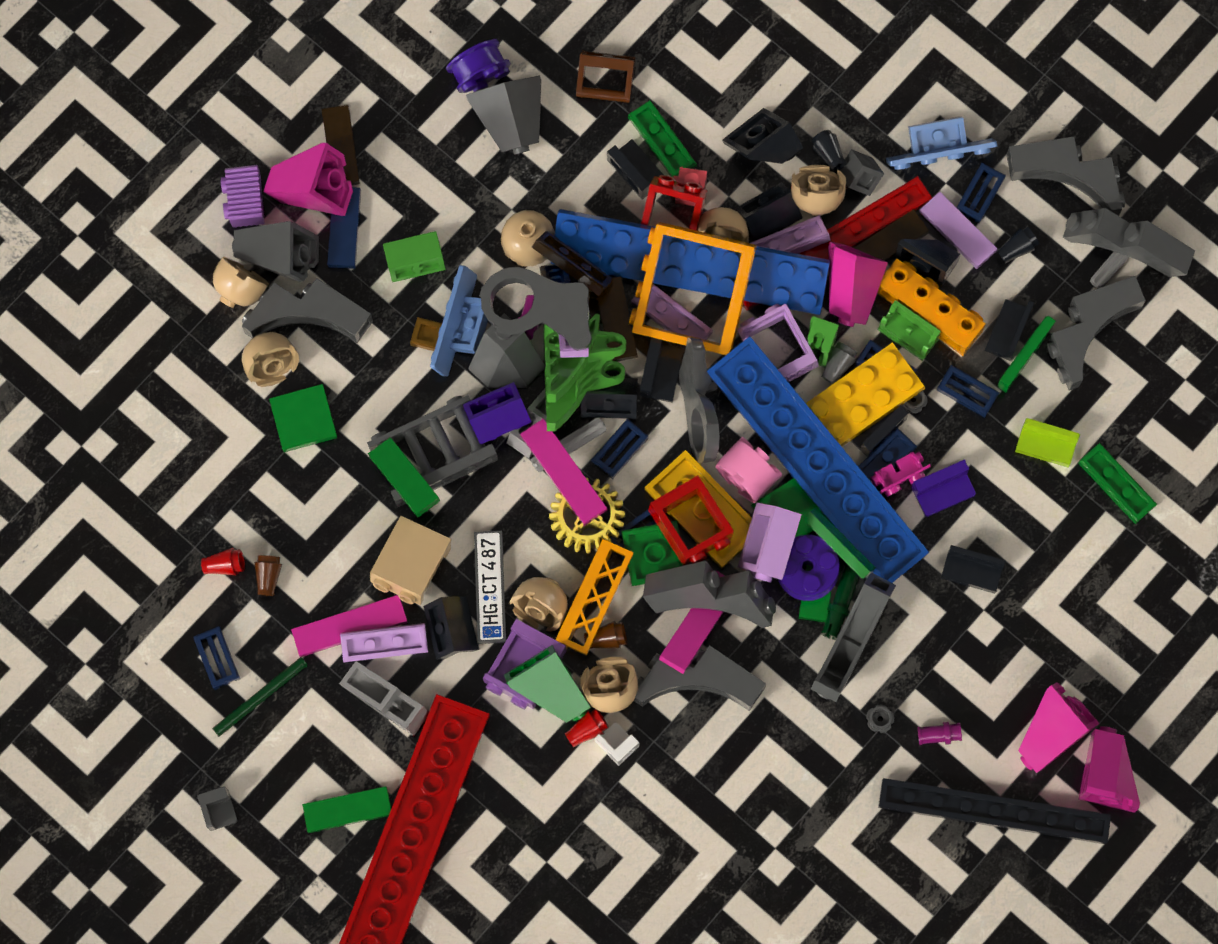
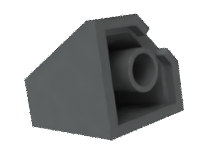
[466,75,541,155]
[232,221,319,282]
[468,313,546,388]

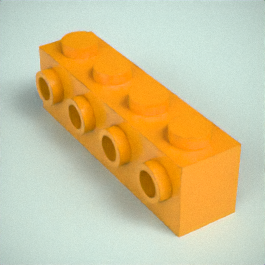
[877,259,986,356]

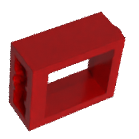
[641,175,708,230]
[648,475,734,566]

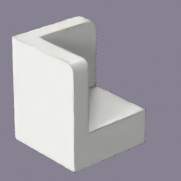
[595,722,639,766]

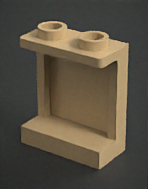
[370,516,451,605]

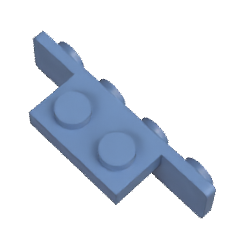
[886,116,997,170]
[430,265,488,376]

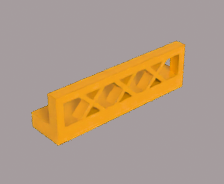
[555,539,634,655]

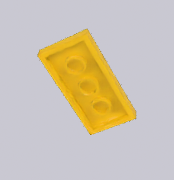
[806,342,925,447]
[645,450,752,569]

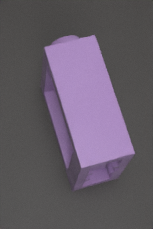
[737,304,818,382]
[738,503,802,583]

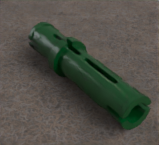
[821,563,860,640]

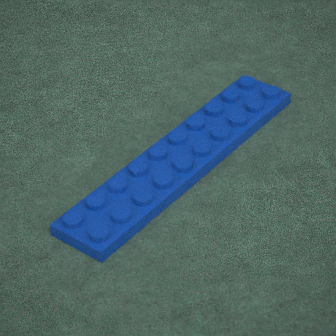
[551,209,830,315]
[706,336,929,583]

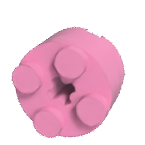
[715,437,782,504]

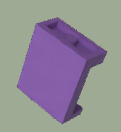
[483,619,567,710]

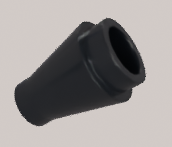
[812,130,847,172]
[996,226,1039,264]

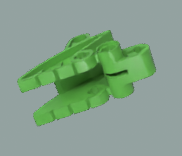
[543,314,626,431]

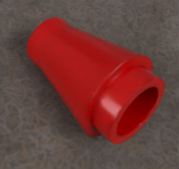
[201,548,245,575]
[565,709,609,747]

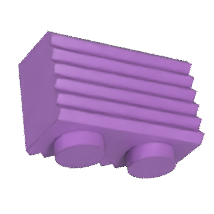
[221,165,265,228]

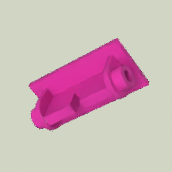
[870,452,931,497]

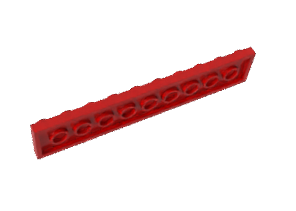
[339,694,490,944]

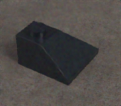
[722,108,803,164]
[894,239,960,289]

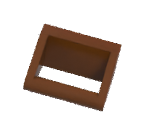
[576,51,636,103]

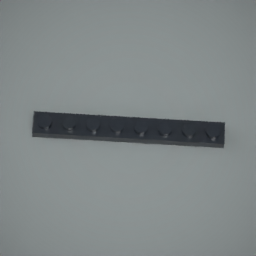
[878,778,1111,844]

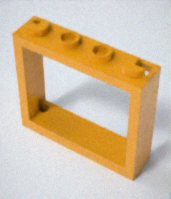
[629,222,757,355]

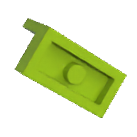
[1015,418,1080,468]

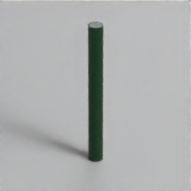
[212,657,308,737]

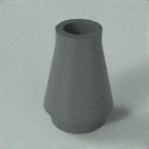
[821,342,857,384]

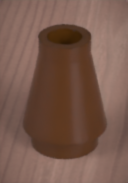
[254,555,282,596]
[584,621,627,649]

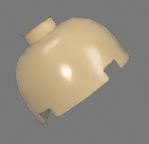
[791,165,846,216]
[696,207,749,243]
[501,210,555,267]
[213,257,269,308]
[242,332,299,387]
[510,577,568,632]
[580,657,638,713]

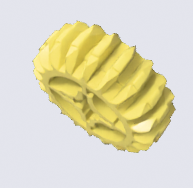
[549,478,625,553]

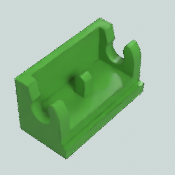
[383,231,446,283]
[877,300,941,361]
[808,316,839,368]

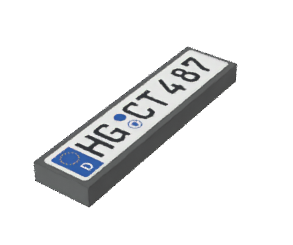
[474,531,506,644]

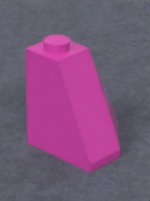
[263,143,353,216]
[828,242,888,327]
[1018,683,1099,773]
[1078,726,1140,813]

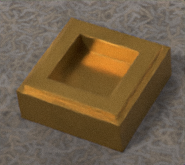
[410,317,442,351]

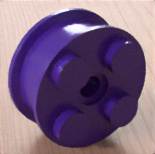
[446,39,511,93]
[778,535,839,601]

